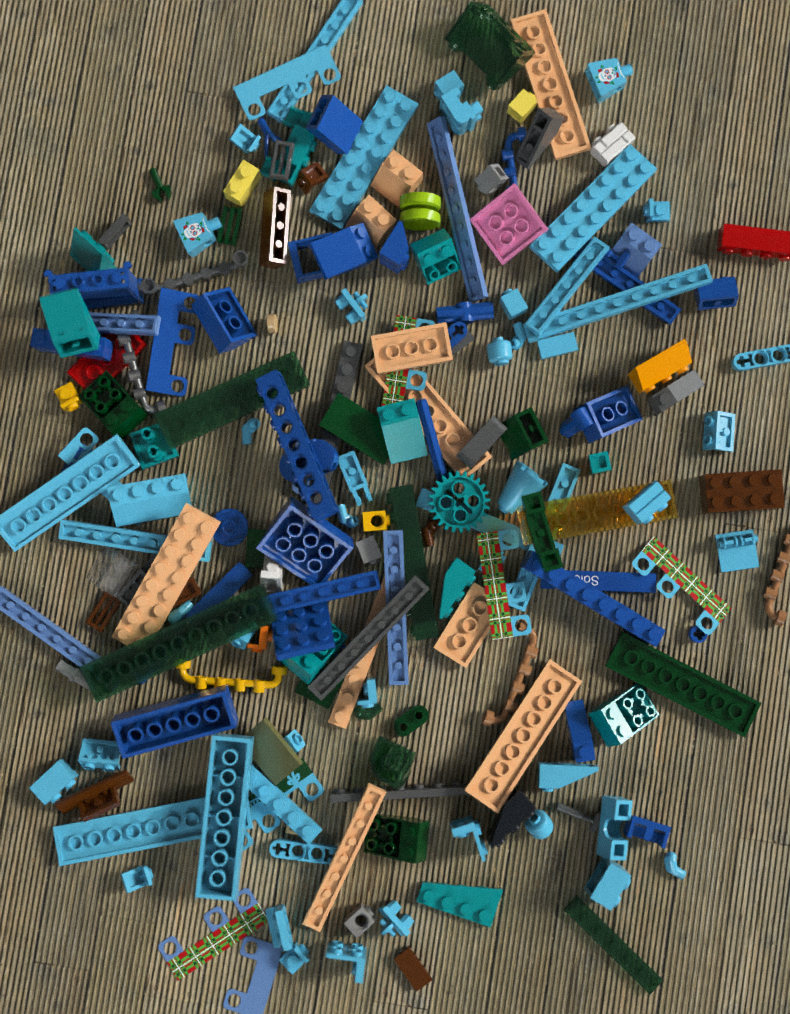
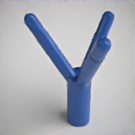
[257,118,284,160]

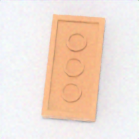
[371,322,453,375]
[433,582,491,668]

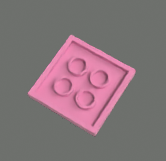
[470,183,549,265]

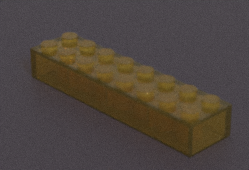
[517,480,679,546]

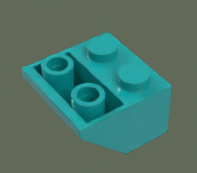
[410,228,461,285]

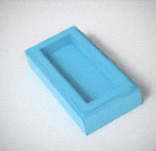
[537,332,579,360]

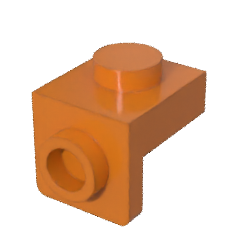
[247,625,273,653]

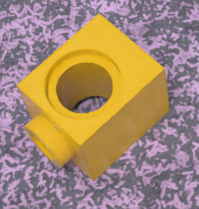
[362,510,390,532]

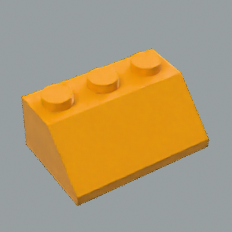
[628,339,692,394]

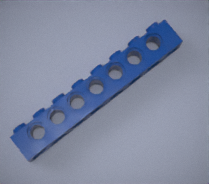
[255,369,340,522]

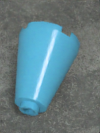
[497,460,548,514]

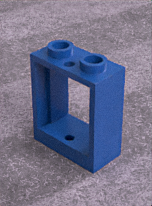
[288,232,332,284]

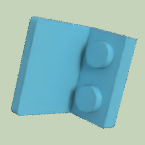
[449,815,488,862]
[325,940,367,983]

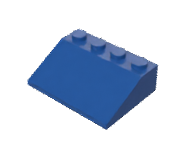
[256,496,354,585]

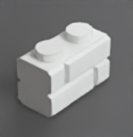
[590,122,635,168]

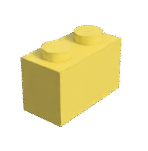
[223,160,262,208]

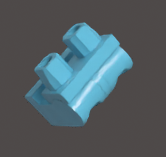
[439,87,483,135]

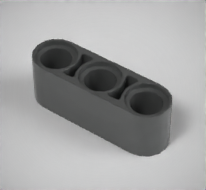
[456,415,508,469]

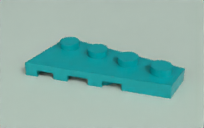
[416,881,503,928]

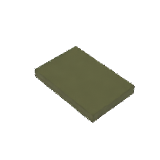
[245,717,303,786]

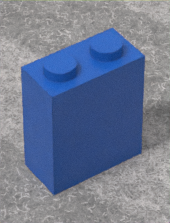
[306,95,363,154]

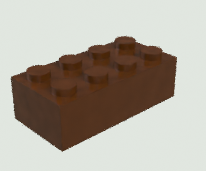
[699,469,785,514]

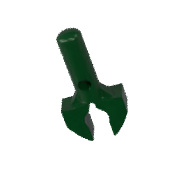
[149,168,172,203]

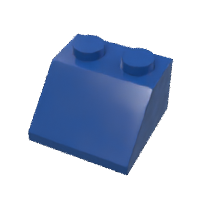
[379,220,410,275]

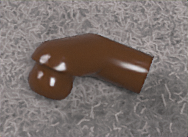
[422,519,440,547]

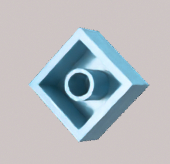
[584,857,631,911]

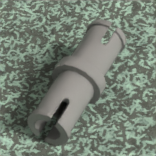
[55,660,95,690]

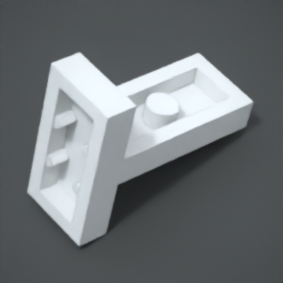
[260,555,283,593]

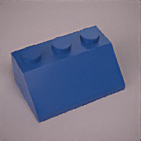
[191,287,258,354]

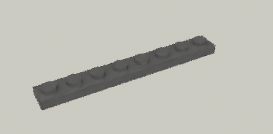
[307,575,429,701]
[330,781,470,803]

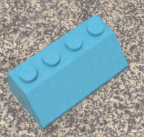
[107,473,192,527]

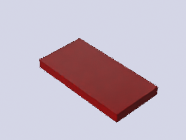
[66,333,147,390]

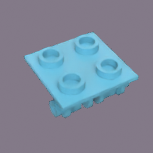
[715,529,759,573]

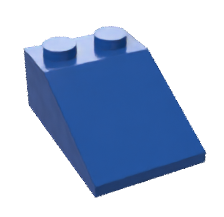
[309,223,379,280]
[573,385,643,443]

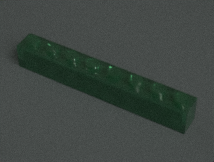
[386,484,439,641]

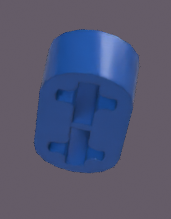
[447,321,467,349]

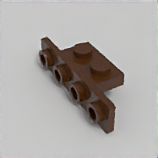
[55,770,134,822]

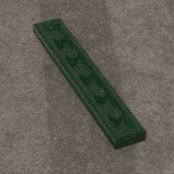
[564,895,663,994]

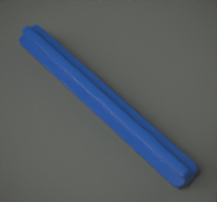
[416,399,448,482]

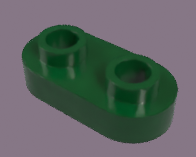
[394,705,429,737]

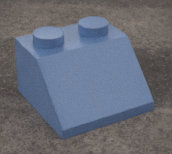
[608,222,662,278]

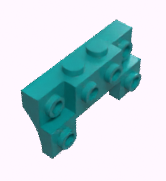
[259,106,318,187]

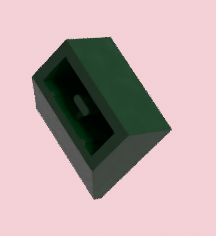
[500,407,549,461]

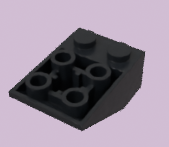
[487,784,536,849]

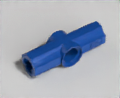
[435,302,494,324]

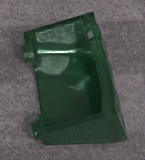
[444,1,535,90]

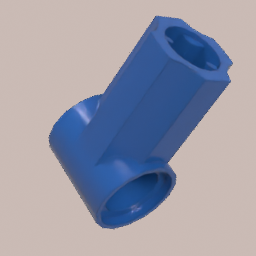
[559,406,594,438]

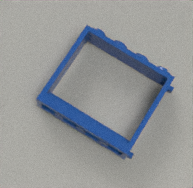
[44,261,144,310]

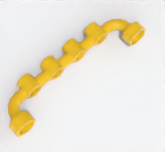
[175,659,287,693]

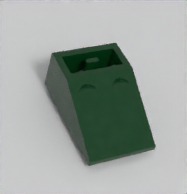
[78,370,148,439]
[364,813,430,864]

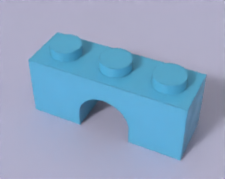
[596,795,633,861]

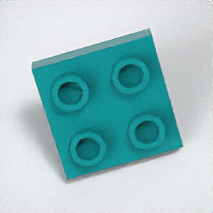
[129,420,180,470]

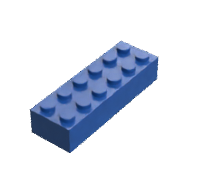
[111,684,239,759]

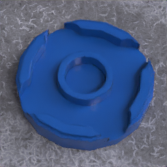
[213,508,249,547]

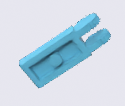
[338,450,373,506]

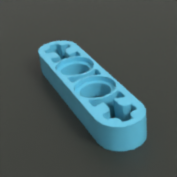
[731,344,790,372]
[269,838,338,865]

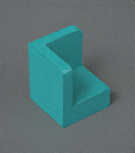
[588,451,612,476]

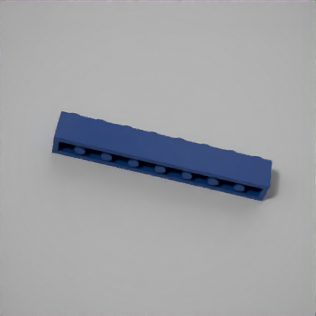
[520,550,666,647]

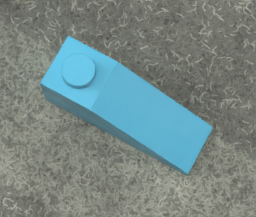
[537,761,599,792]

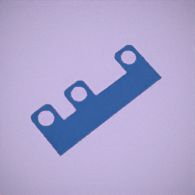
[146,287,199,397]

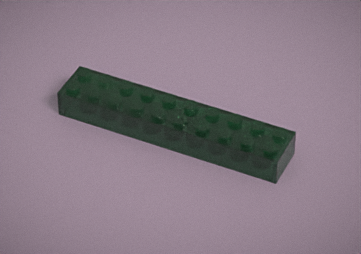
[80,583,279,703]

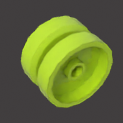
[399,192,441,231]

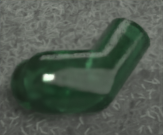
[353,702,383,720]

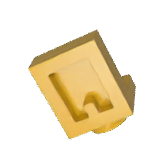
[54,382,83,412]

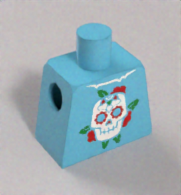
[585,58,633,103]
[173,213,222,258]

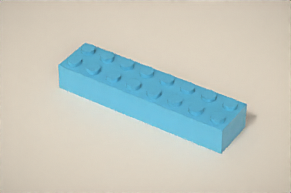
[195,733,254,901]

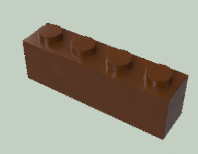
[259,186,291,269]

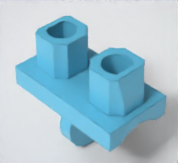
[335,288,368,325]
[378,900,414,937]

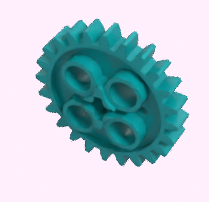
[427,471,491,533]

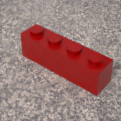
[717,223,790,262]

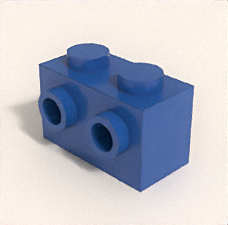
[694,277,739,310]

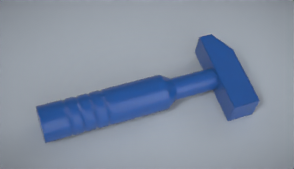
[588,239,630,270]

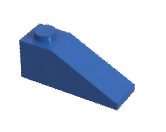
[564,699,596,763]

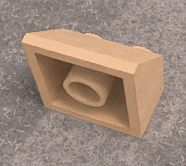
[370,150,423,208]
[344,195,397,250]

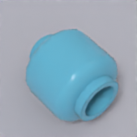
[487,337,513,366]
[525,809,553,840]

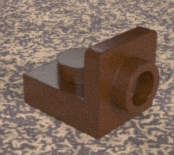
[296,162,328,194]

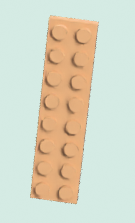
[510,9,591,161]
[364,357,492,477]
[111,503,221,655]
[464,659,582,813]

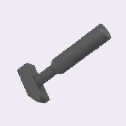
[556,802,600,833]

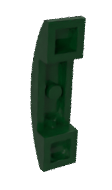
[521,491,564,573]

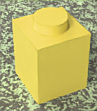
[507,89,537,124]

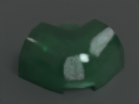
[370,736,417,789]

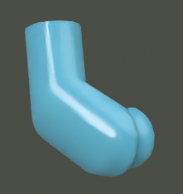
[510,322,526,350]
[242,418,260,444]

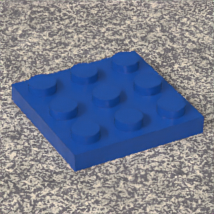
[271,601,335,661]

